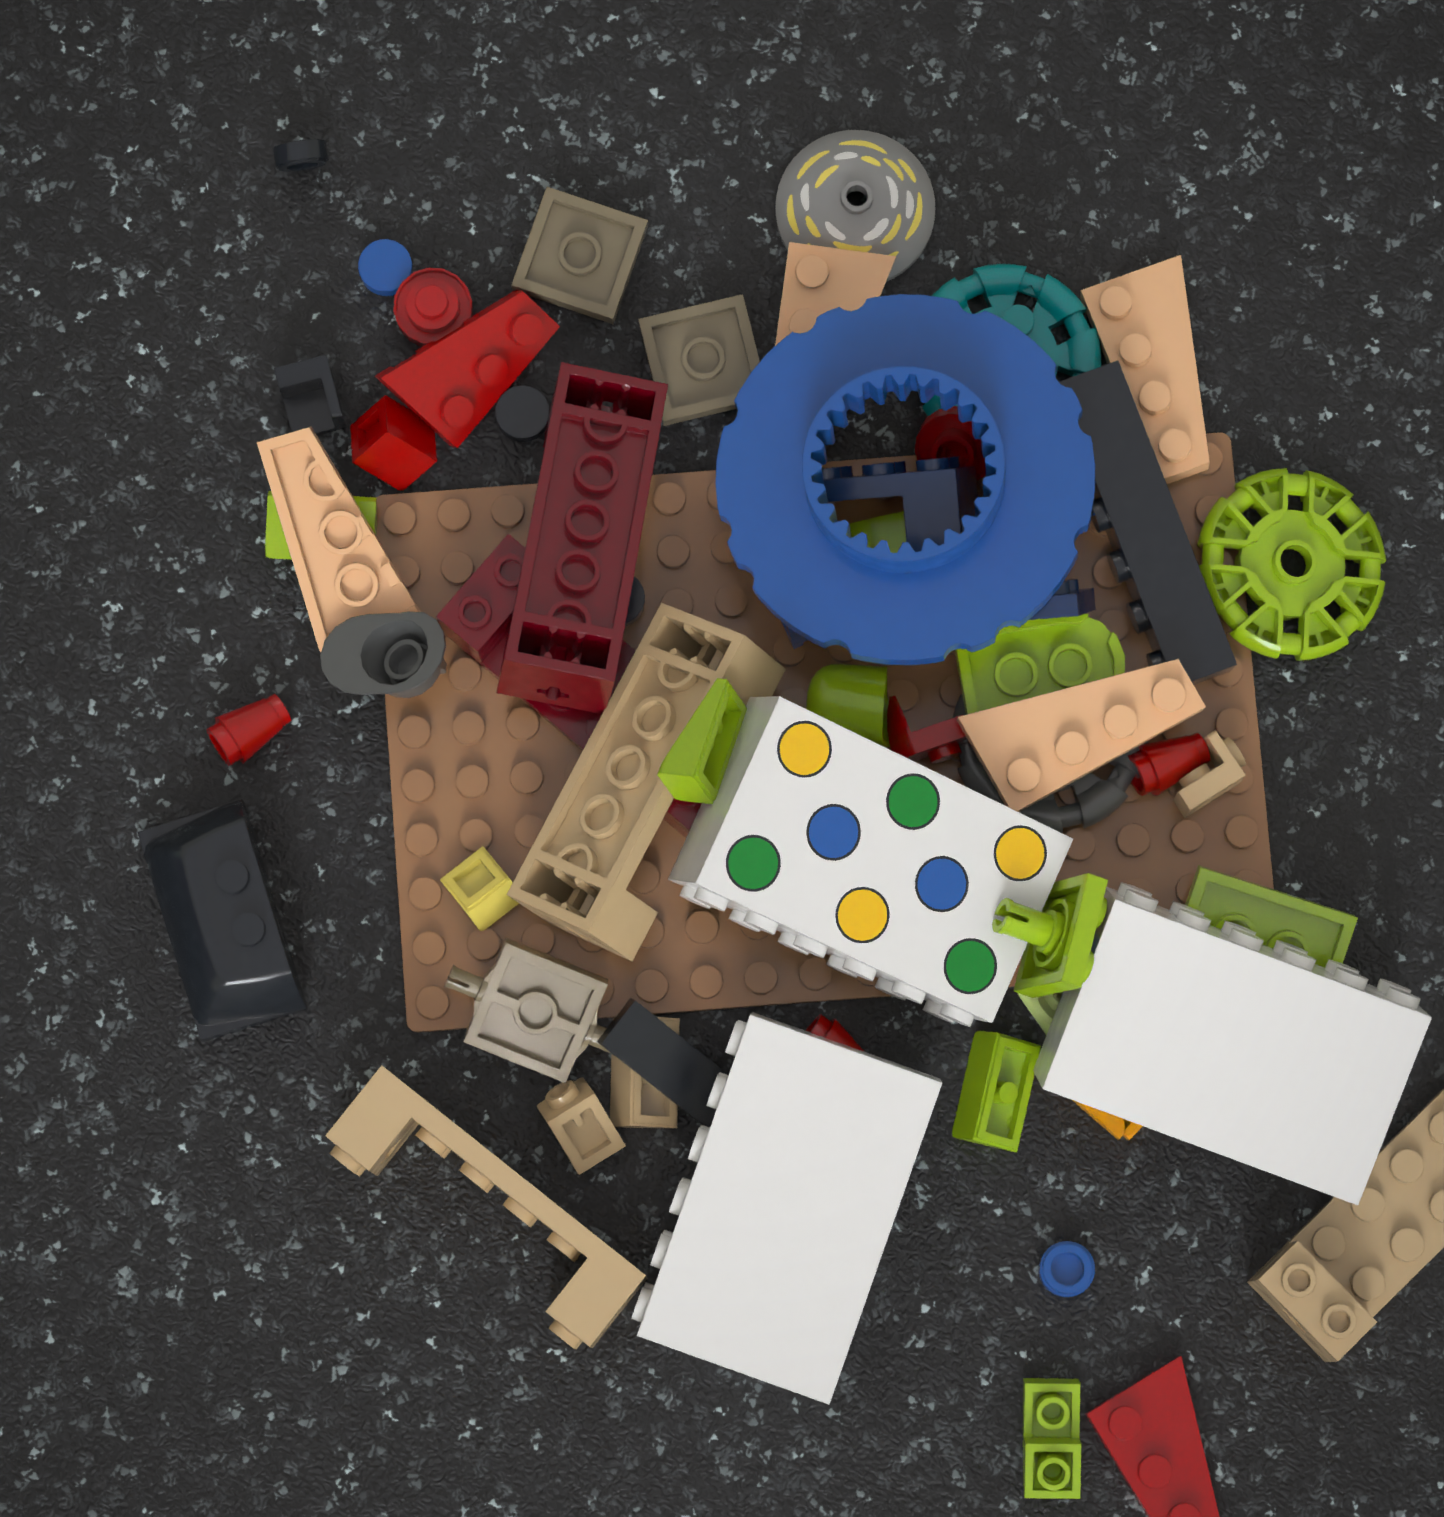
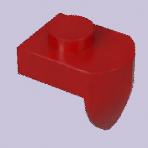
[887,695,967,764]

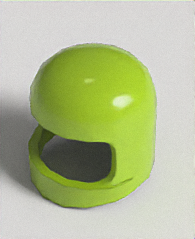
[806,664,890,748]

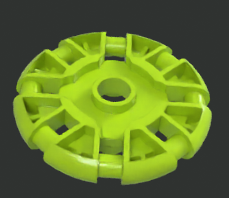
[1197,468,1386,661]

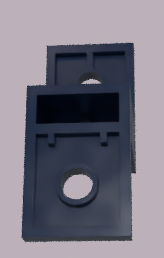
[822,456,1096,620]

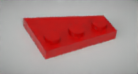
[375,290,560,448]
[1085,1356,1220,1517]

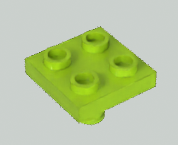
[992,873,1108,998]

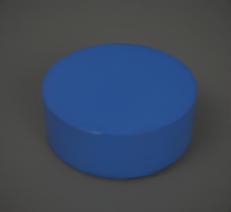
[358,239,413,296]
[1038,1241,1095,1297]

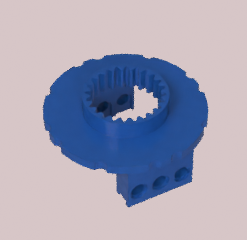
[715,294,1095,665]

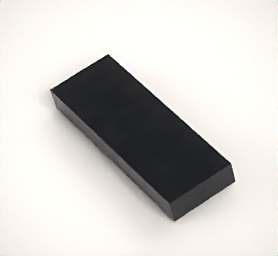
[597,998,729,1127]

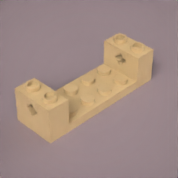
[507,603,786,961]
[325,1065,647,1350]
[1247,1088,1444,1362]

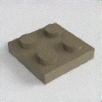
[511,187,648,324]
[638,294,760,426]

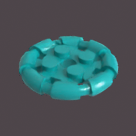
[922,264,1101,416]

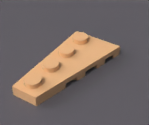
[775,242,896,346]
[1080,255,1210,484]
[257,427,421,652]
[957,659,1206,812]

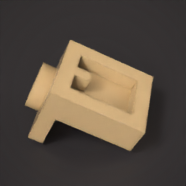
[1173,730,1246,818]
[537,1078,626,1175]

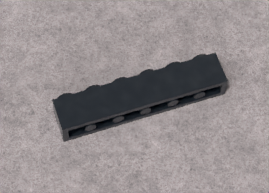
[1059,360,1237,685]

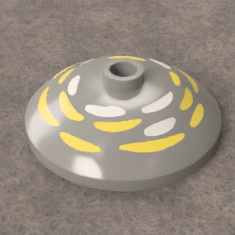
[775,130,936,282]

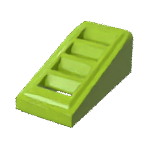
[657,678,747,804]

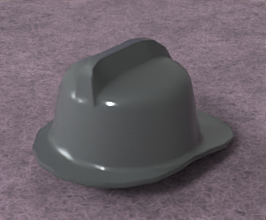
[320,611,447,698]

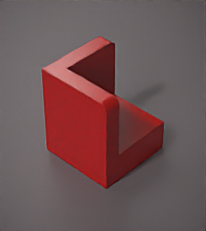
[350,395,437,491]

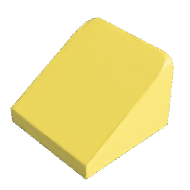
[440,846,519,931]

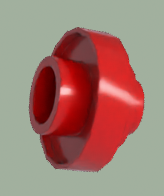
[393,268,473,347]
[915,406,986,481]

